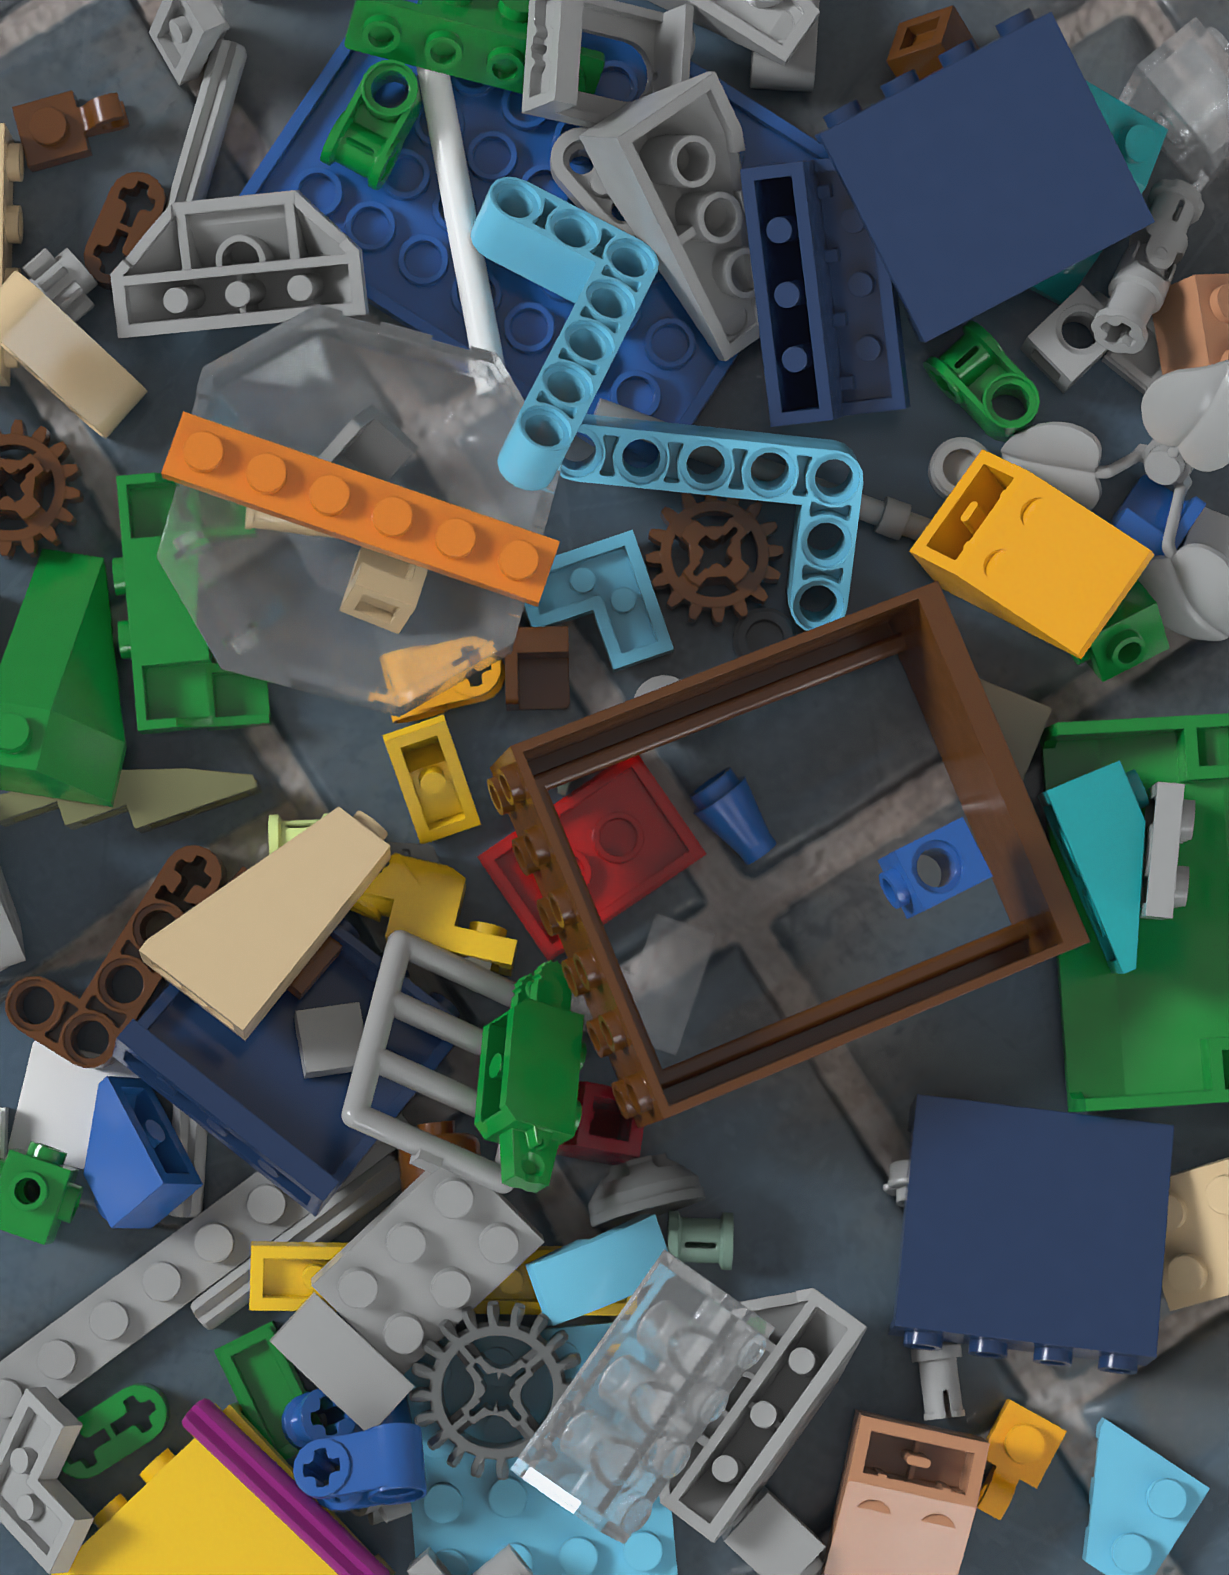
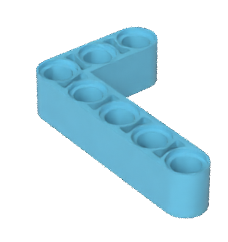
[470,177,659,491]
[556,414,863,631]

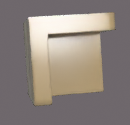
[339,547,428,634]

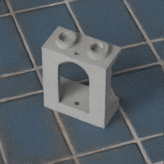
[522,0,696,128]

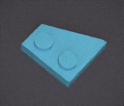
[1082,1417,1210,1575]

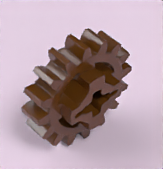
[0,419,84,560]
[645,493,784,626]

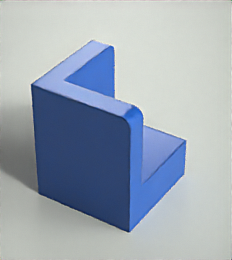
[1108,475,1207,556]

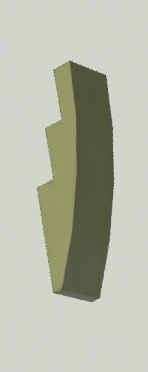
[0,768,262,833]

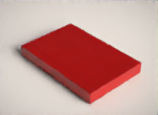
[477,755,707,961]

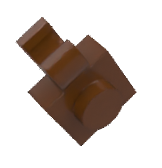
[12,90,130,172]

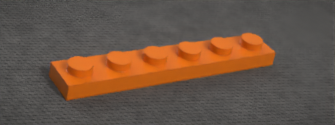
[161,411,560,607]

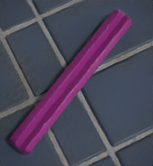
[182,1398,390,1575]

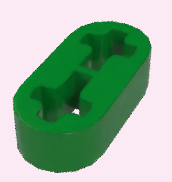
[62,1383,170,1479]

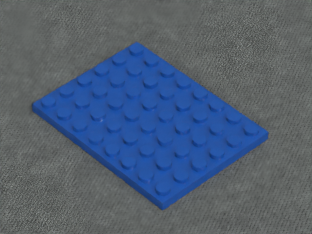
[239,0,829,468]

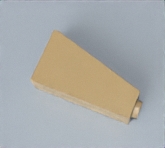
[139,807,391,1041]

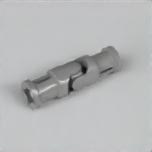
[1091,179,1204,354]

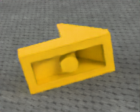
[382,714,481,844]

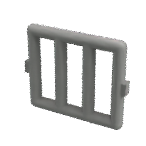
[341,930,516,1194]

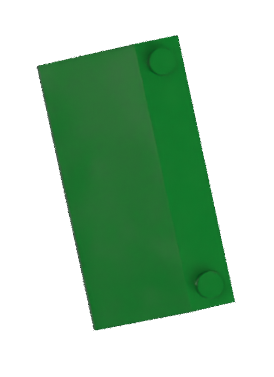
[1040,713,1229,1112]

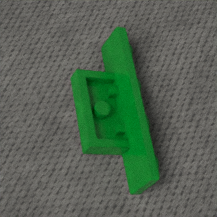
[344,0,605,95]

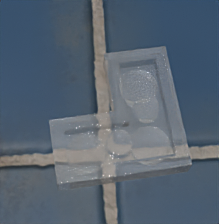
[571,914,716,1056]

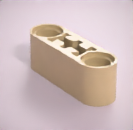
[0,270,148,439]

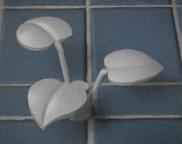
[1001,360,1229,641]

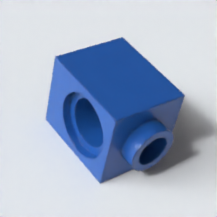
[877,817,993,919]

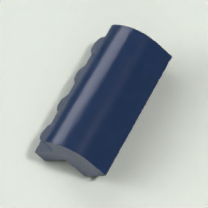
[740,158,911,427]

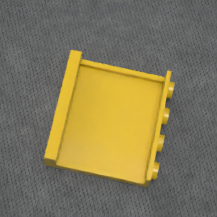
[51,1402,396,1575]

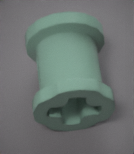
[667,1210,734,1270]

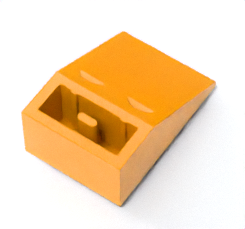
[909,449,1154,659]

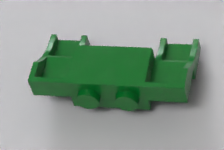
[112,472,272,735]

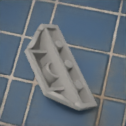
[110,190,369,338]
[650,1288,868,1543]

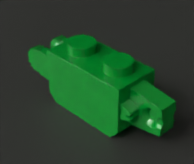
[474,960,587,1193]

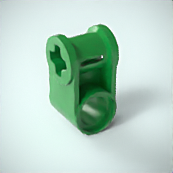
[320,59,422,191]
[923,320,1040,442]

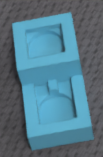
[525,1214,676,1326]

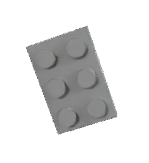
[1139,782,1195,920]
[311,1168,544,1375]

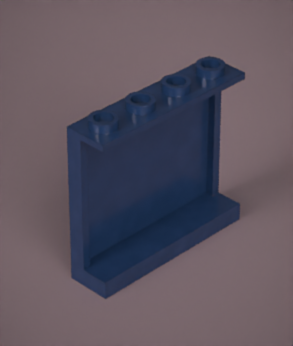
[814,8,1155,343]
[112,918,460,1217]
[888,1094,1174,1374]

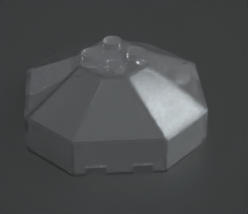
[157,304,562,717]

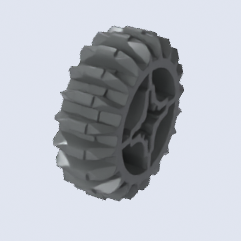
[409,1300,586,1480]

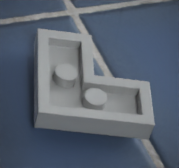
[0,1387,94,1574]

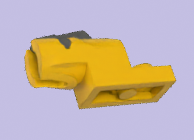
[350,842,517,977]

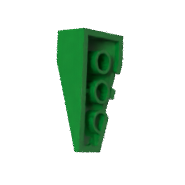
[0,548,127,807]

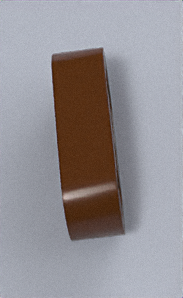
[83,171,167,291]

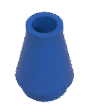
[689,767,777,865]

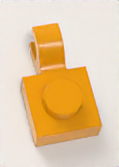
[977,1399,1067,1520]

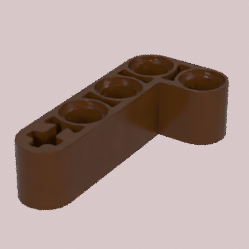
[5,845,227,1069]

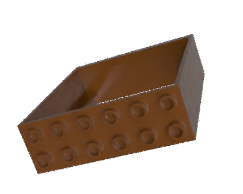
[487,581,1090,1128]

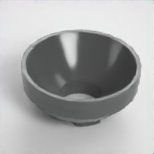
[588,1153,706,1229]

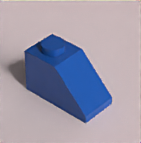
[83,1076,204,1229]

